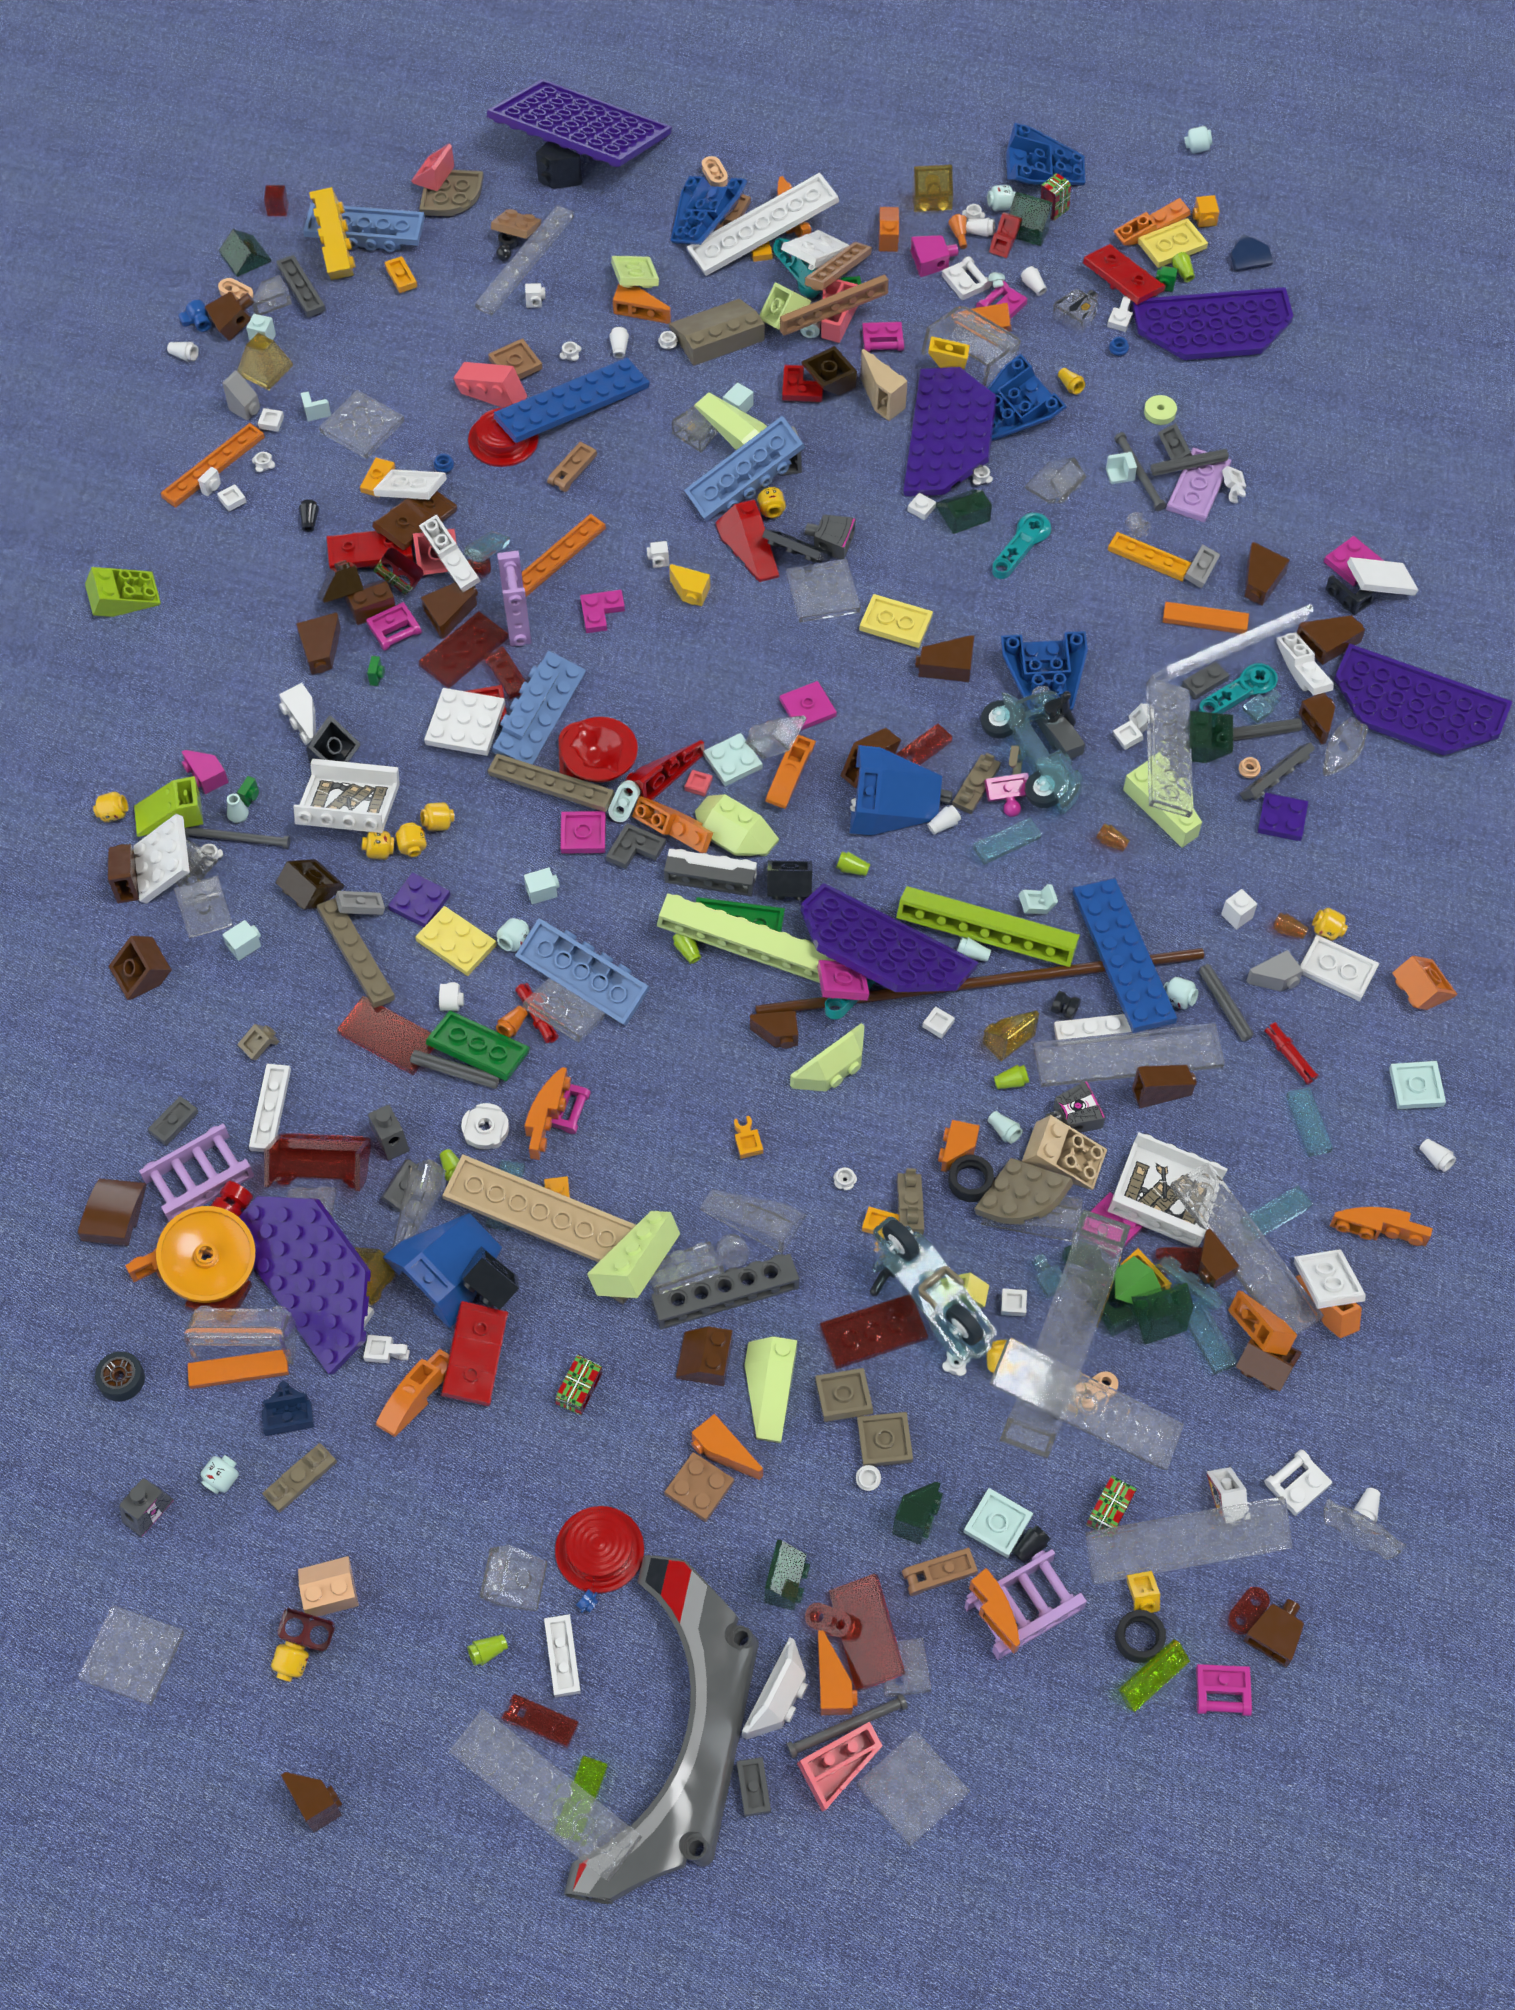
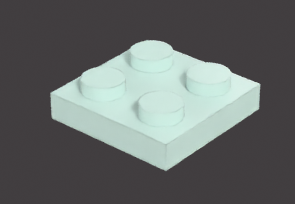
[703,733,763,787]
[1389,1061,1446,1109]
[963,1488,1033,1558]

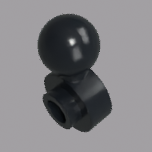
[496,232,518,261]

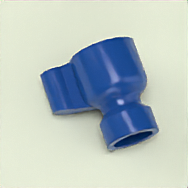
[179,300,212,332]

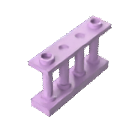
[497,550,531,646]
[139,1124,254,1222]
[964,1549,1087,1660]

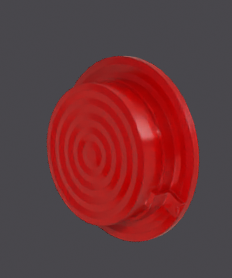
[468,408,539,467]
[561,717,638,783]
[555,1506,644,1594]

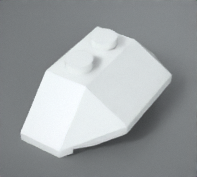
[742,1637,808,1739]

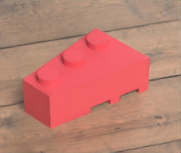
[821,279,858,343]
[453,362,527,408]
[797,1722,882,1812]

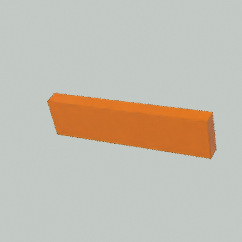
[1162,601,1249,634]
[188,1349,289,1389]

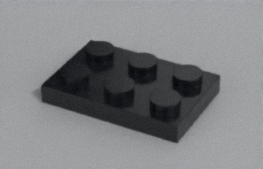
[762,529,832,563]

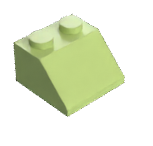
[759,282,811,330]

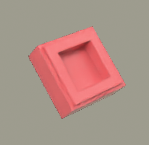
[684,770,713,797]

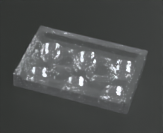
[522,978,605,1043]
[649,1241,725,1296]

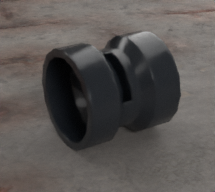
[1051,990,1081,1020]

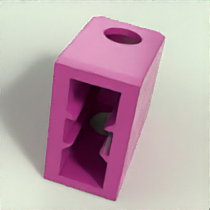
[911,235,958,277]

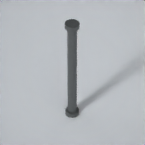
[1114,432,1166,511]
[185,827,290,849]
[786,1693,908,1759]

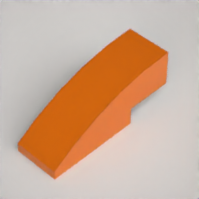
[969,1568,1020,1654]

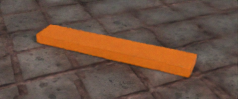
[160,423,265,508]
[521,514,606,597]

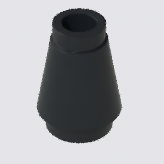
[299,500,319,532]
[1013,1525,1051,1563]

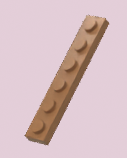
[805,242,872,291]
[780,274,888,336]

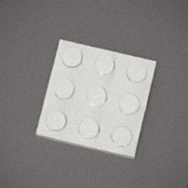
[424,688,506,756]
[134,814,190,904]

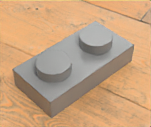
[1184,544,1220,588]
[335,891,385,915]

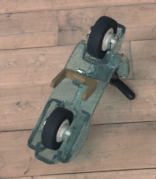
[981,686,1083,815]
[870,1217,996,1361]

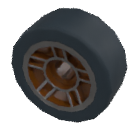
[95,1352,145,1401]

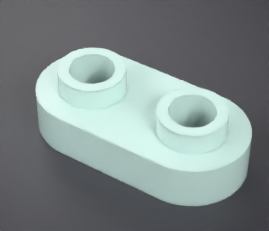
[608,780,640,822]

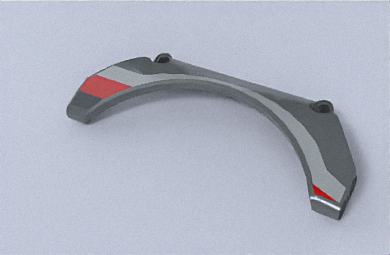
[564,1555,759,1904]

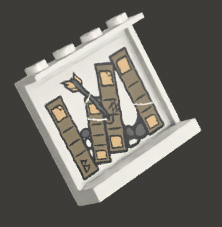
[293,759,400,833]
[1108,1133,1227,1248]

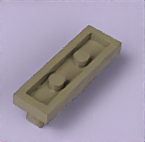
[952,753,1001,815]
[897,1168,924,1235]
[262,1443,337,1513]

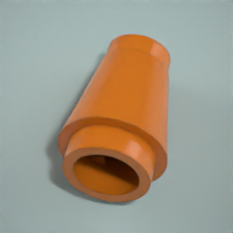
[496,1006,528,1038]

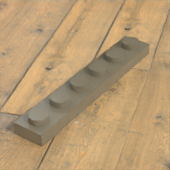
[488,754,615,812]
[317,898,395,1008]

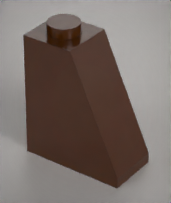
[1244,542,1290,606]
[421,582,478,639]
[296,612,341,675]
[1297,615,1365,665]
[915,635,975,682]
[840,727,901,788]
[108,844,139,904]
[1132,1065,1197,1109]

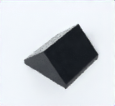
[306,715,361,765]

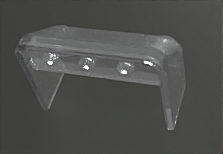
[921,306,1021,388]
[184,1306,297,1364]

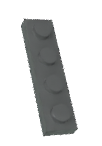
[276,255,326,317]
[1239,742,1315,800]

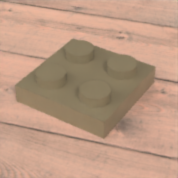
[815,1368,873,1422]
[857,1412,913,1466]

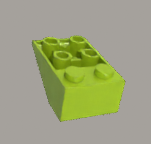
[85,567,161,617]
[134,776,203,837]

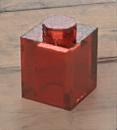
[264,185,289,216]

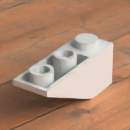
[279,683,316,745]

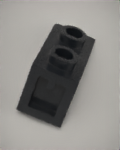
[1326,575,1376,615]

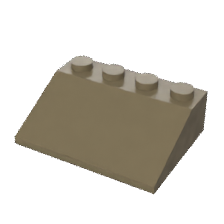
[669,298,765,366]

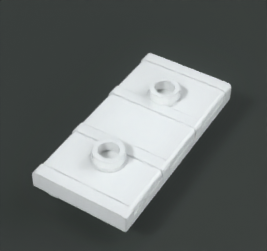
[781,230,849,270]

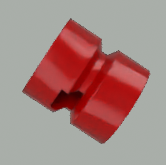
[211,1181,253,1217]

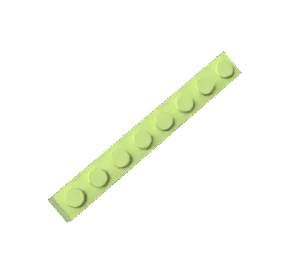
[657,893,835,983]

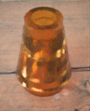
[1096,823,1130,852]
[1272,912,1308,939]

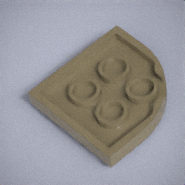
[419,170,484,217]
[974,1158,1073,1224]

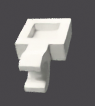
[1107,296,1132,332]
[1222,466,1246,504]
[363,1335,410,1363]

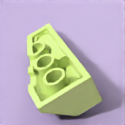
[694,392,767,450]
[744,1337,797,1443]

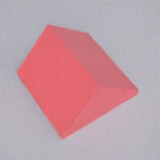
[411,143,455,191]
[413,529,457,575]

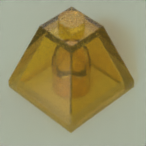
[237,333,293,390]
[983,1011,1039,1061]

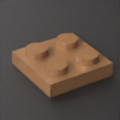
[491,209,541,239]
[488,338,543,379]
[664,1452,735,1522]

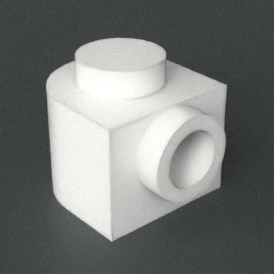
[525,283,545,308]
[647,541,670,568]
[439,982,464,1011]

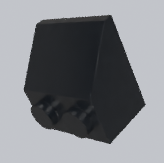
[536,142,582,189]
[767,860,812,900]
[462,1246,519,1310]

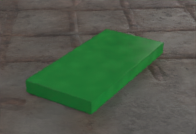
[696,897,785,932]
[426,1010,530,1082]

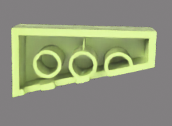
[1123,753,1202,848]
[587,1211,680,1298]

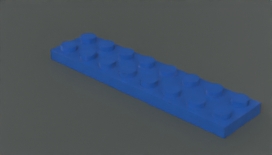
[494,357,650,443]
[1072,878,1177,1033]

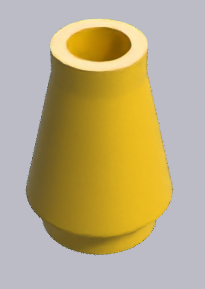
[1058,368,1085,394]

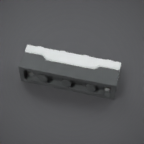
[664,849,757,897]

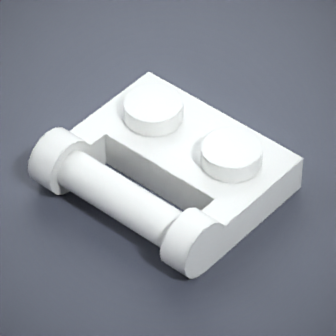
[942,256,992,301]
[1264,1449,1332,1516]

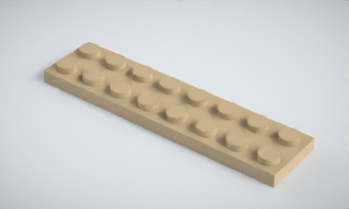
[442,1154,636,1262]

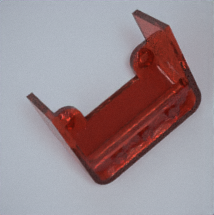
[264,1133,371,1191]

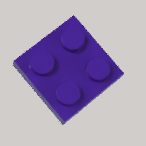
[1257,792,1309,842]
[388,872,451,927]

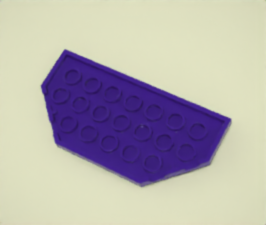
[1131,287,1294,360]
[903,367,996,496]
[1334,643,1513,756]
[800,883,978,992]
[239,1196,371,1374]

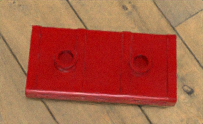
[1083,244,1165,305]
[327,531,413,569]
[441,1301,509,1407]

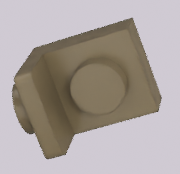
[237,1024,280,1060]

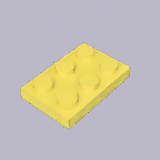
[1138,218,1208,268]
[859,594,933,648]
[415,906,497,976]

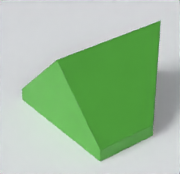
[1115,1256,1164,1309]

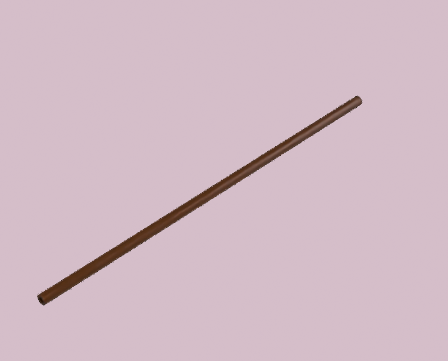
[755,948,1204,1014]

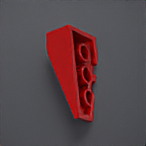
[715,499,779,582]
[625,740,704,801]

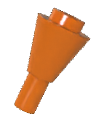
[948,214,967,249]

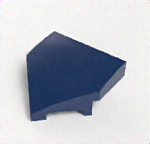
[1230,234,1273,272]
[262,1380,315,1436]

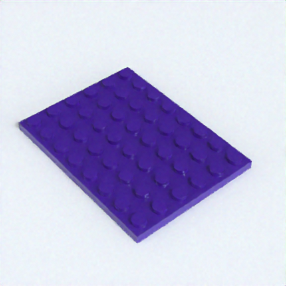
[486,79,672,167]

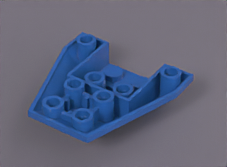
[1006,123,1086,185]
[670,176,747,245]
[987,354,1067,442]
[1001,631,1088,713]
[849,745,943,835]
[383,1213,502,1328]

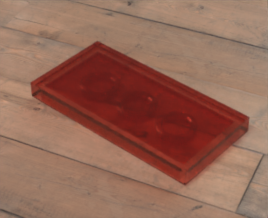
[418,611,509,689]
[337,996,434,1075]
[820,1294,928,1369]
[829,1573,906,1691]

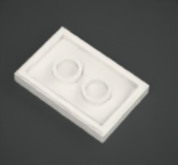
[373,469,447,499]
[1347,557,1418,596]
[1300,935,1379,1001]
[1294,1249,1366,1309]

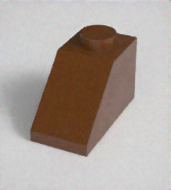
[1298,693,1336,745]
[750,1011,798,1049]
[1198,1228,1239,1290]

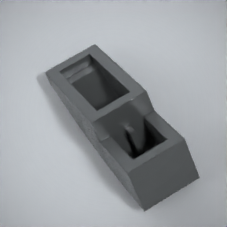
[1034,712,1085,761]

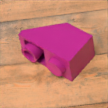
[181,750,229,794]

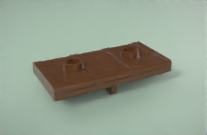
[372,491,457,551]

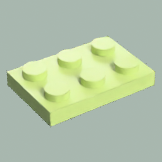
[611,256,659,288]

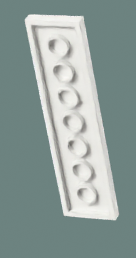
[687,173,839,276]

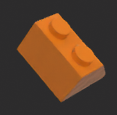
[1392,956,1458,1010]

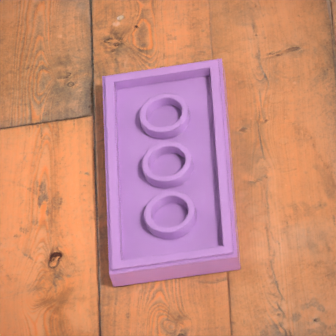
[1166,447,1232,523]

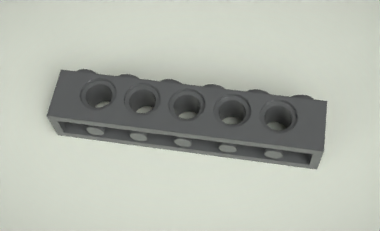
[651,1254,799,1330]

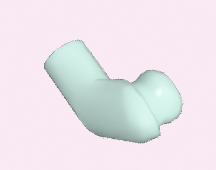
[989,272,1005,288]

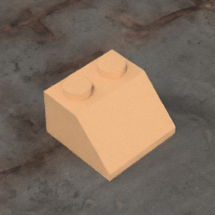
[298,1556,359,1619]

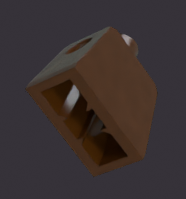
[205,292,255,341]
[1243,1599,1304,1668]

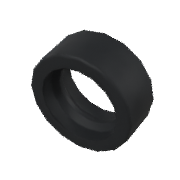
[948,1155,994,1202]
[1115,1610,1166,1663]

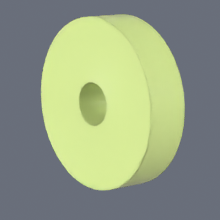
[1144,395,1177,425]

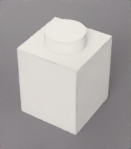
[1221,889,1257,930]

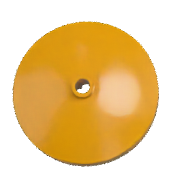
[156,1206,255,1303]

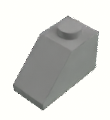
[222,370,260,421]
[1246,950,1303,991]

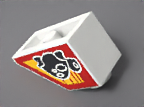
[1207,1467,1248,1521]

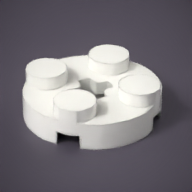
[461,1103,509,1149]

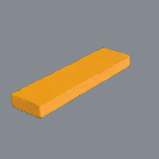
[1107,532,1191,582]

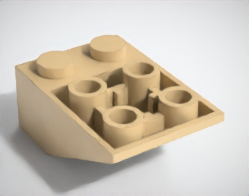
[860,349,907,421]
[1022,1115,1107,1190]

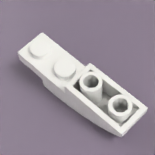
[419,514,481,592]
[1277,633,1333,696]

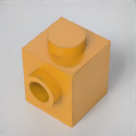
[1192,195,1220,228]

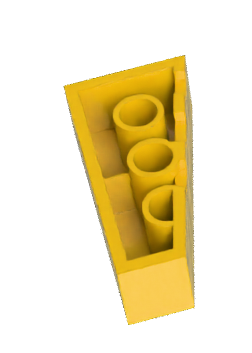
[309,187,356,280]

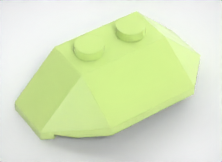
[695,794,779,856]
[790,1023,865,1092]

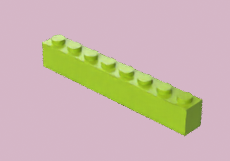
[896,886,1080,967]

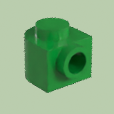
[1156,266,1178,292]

